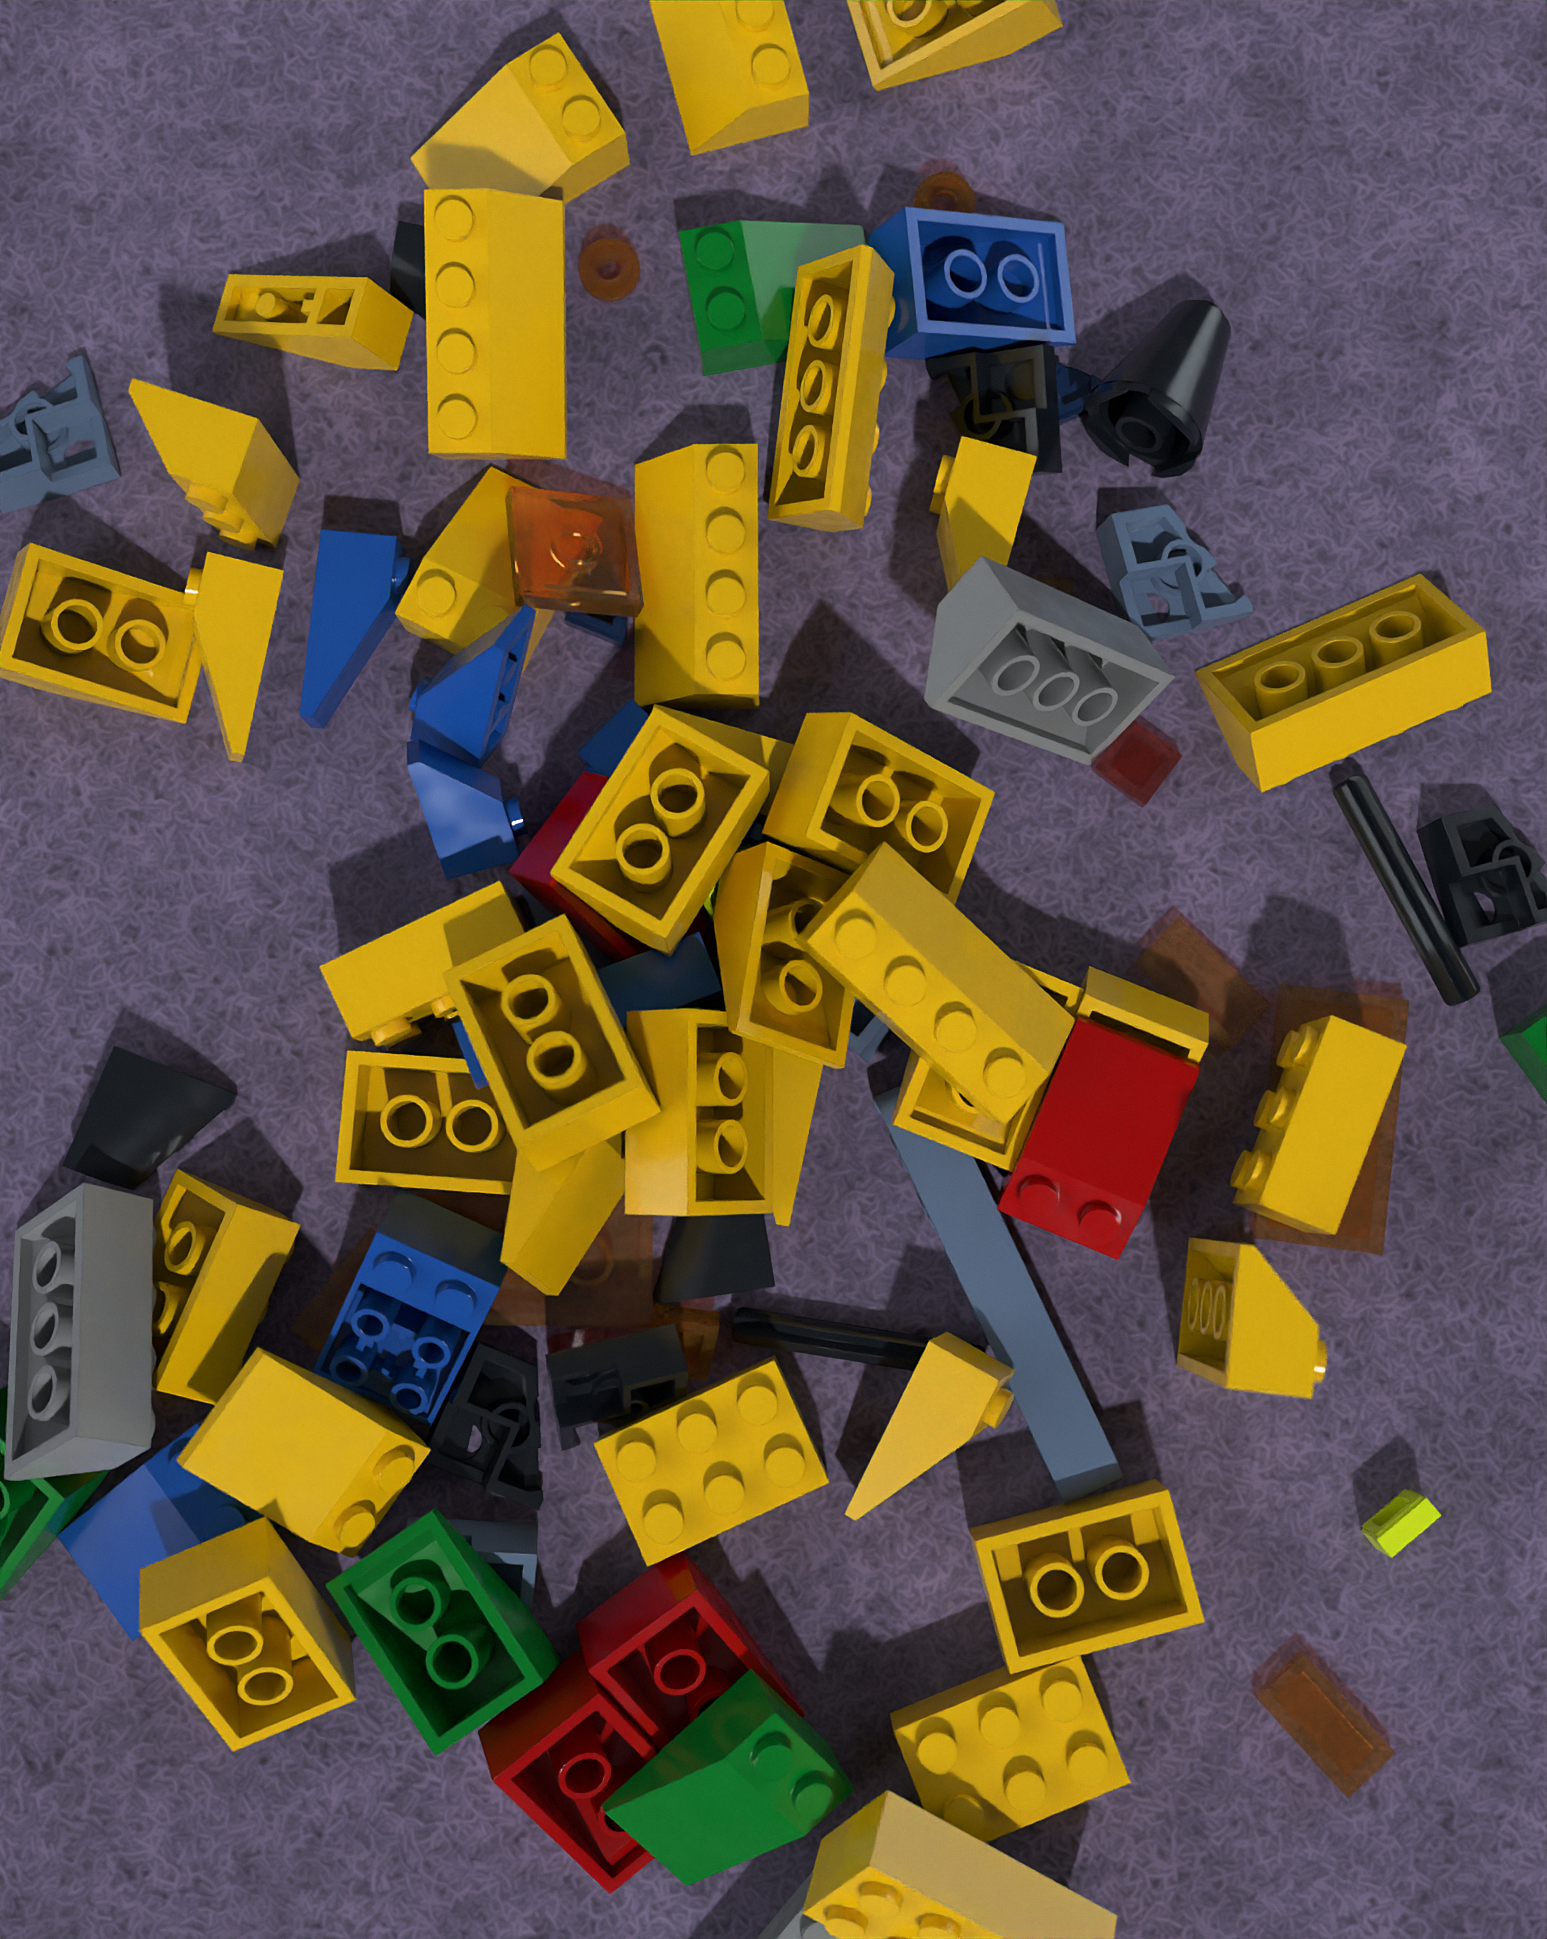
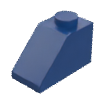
[407,739,528,880]

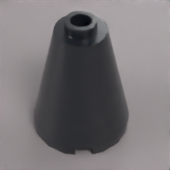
[1083,300,1231,478]

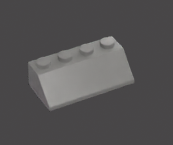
[924,555,1175,766]
[4,1182,157,1481]

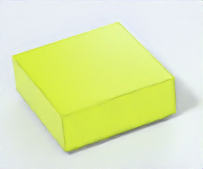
[1361,1489,1442,1558]

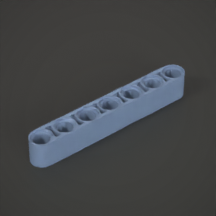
[872,1084,1123,1505]

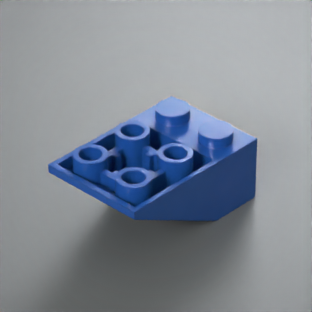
[313,1187,509,1426]

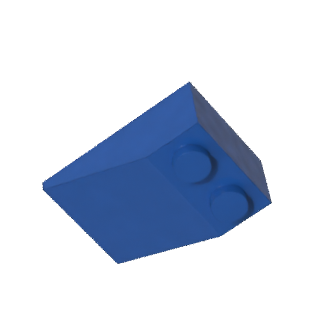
[868,207,1076,360]
[57,1420,282,1641]

